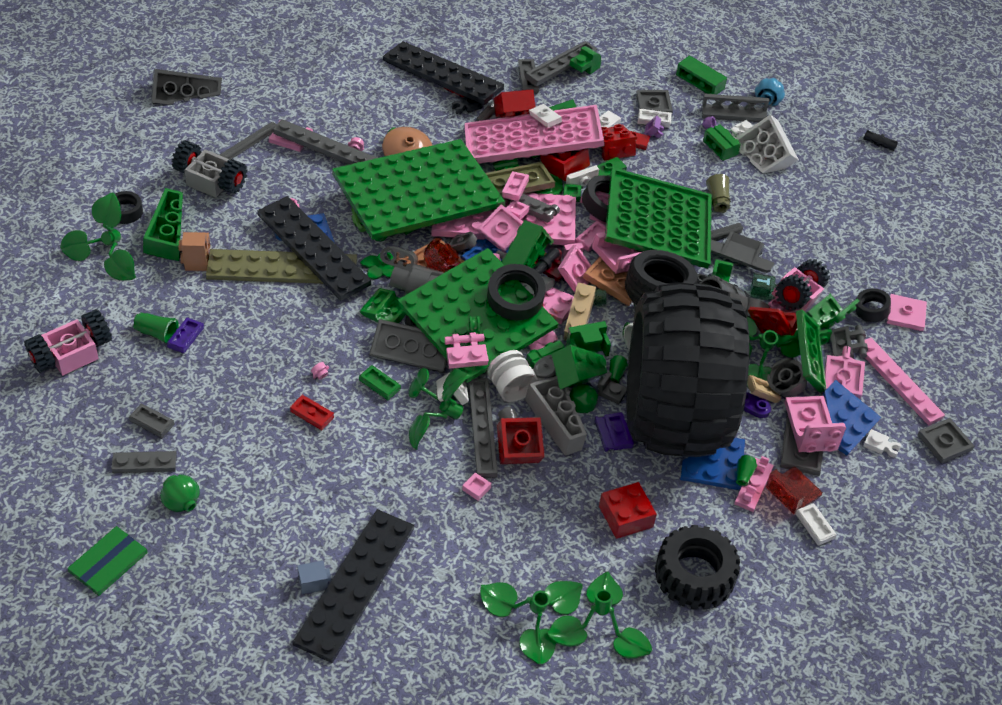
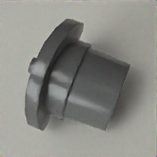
[534,355,557,379]

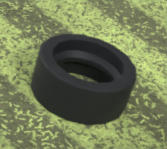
[115,191,143,224]
[856,288,891,322]

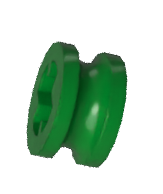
[469,316,480,333]

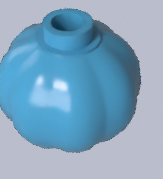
[755,78,785,106]

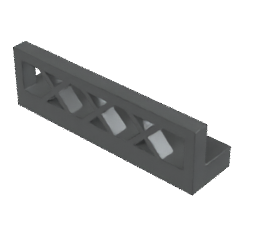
[701,94,769,122]

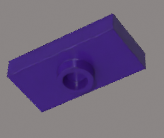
[167,317,204,354]

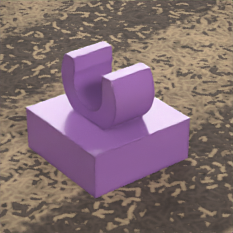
[644,115,664,138]

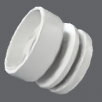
[487,350,538,402]

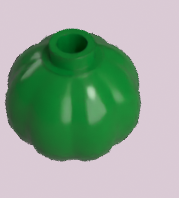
[160,474,200,512]

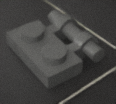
[831,325,868,359]

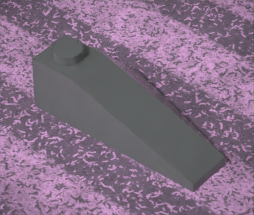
[151,69,222,105]

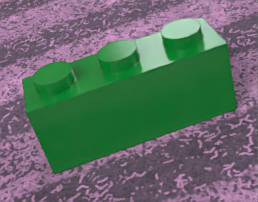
[676,55,727,94]

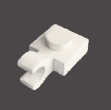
[730,120,753,138]

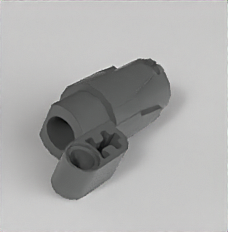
[380,246,443,295]
[699,275,771,320]

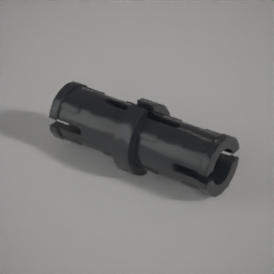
[863,130,898,151]
[533,247,560,275]

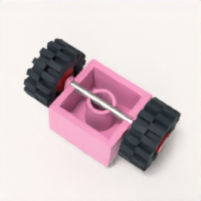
[772,259,830,313]
[24,309,112,376]

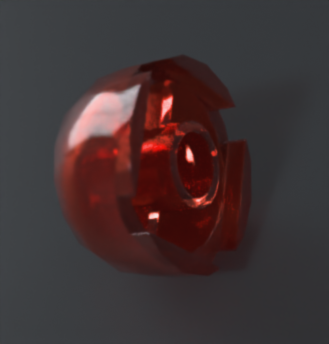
[423,238,460,273]

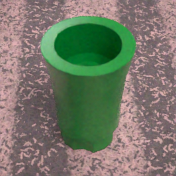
[133,312,179,344]

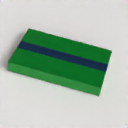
[67,526,148,596]

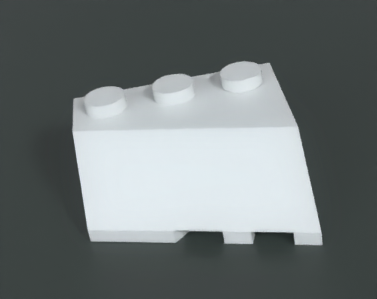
[735,115,799,174]

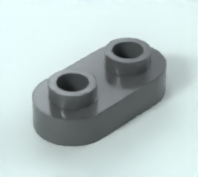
[447,232,477,253]

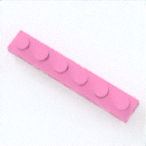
[865,337,945,426]

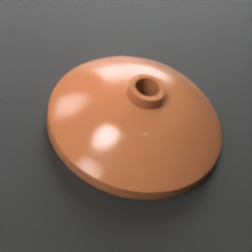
[382,127,432,156]

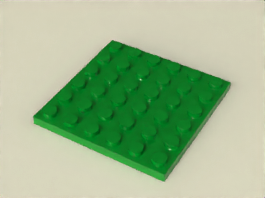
[604,167,712,269]
[398,248,558,383]

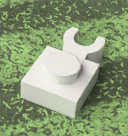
[863,429,901,458]

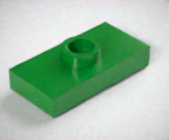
[597,157,627,176]
[359,365,401,401]

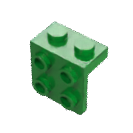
[806,293,859,329]

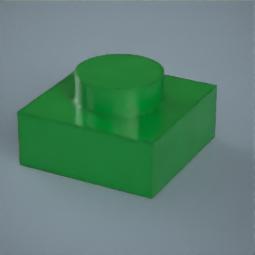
[563,184,581,202]

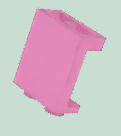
[592,232,644,274]

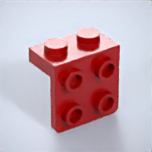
[601,124,636,161]
[748,307,797,336]

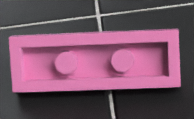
[734,456,774,512]

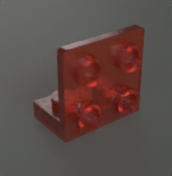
[766,467,823,514]

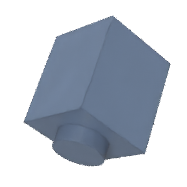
[297,560,331,594]

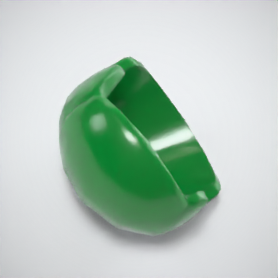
[569,384,598,414]

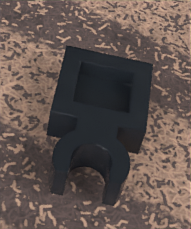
[452,97,483,114]

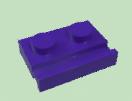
[594,412,634,452]

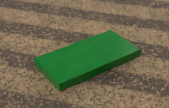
[796,309,826,393]

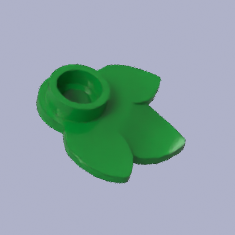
[360,252,394,279]

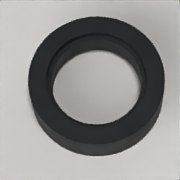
[582,175,610,222]
[487,264,546,320]

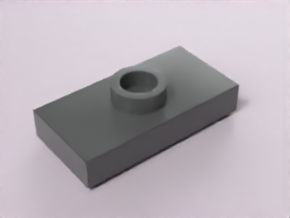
[129,403,175,438]

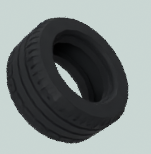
[625,250,699,305]

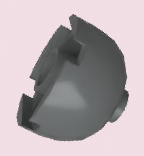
[767,358,807,397]

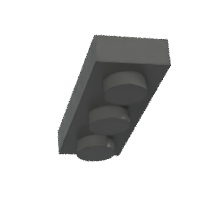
[111,451,177,473]

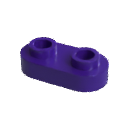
[743,391,771,418]

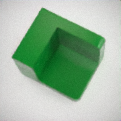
[712,259,733,282]

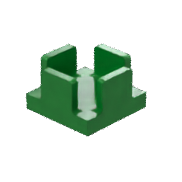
[566,321,611,357]

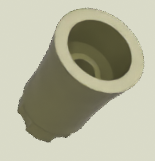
[706,174,731,213]

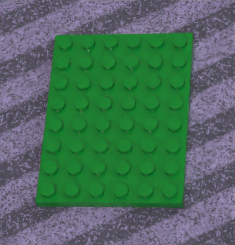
[332,139,505,240]

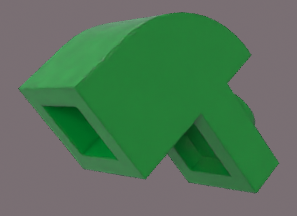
[569,46,601,75]

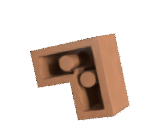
[179,232,210,271]

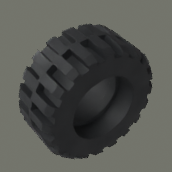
[655,525,740,610]

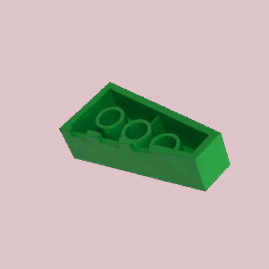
[143,188,183,261]

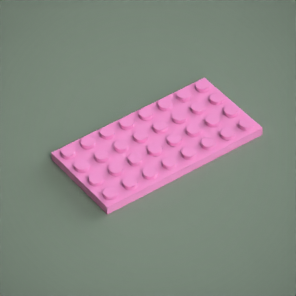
[465,105,604,164]
[432,193,576,245]

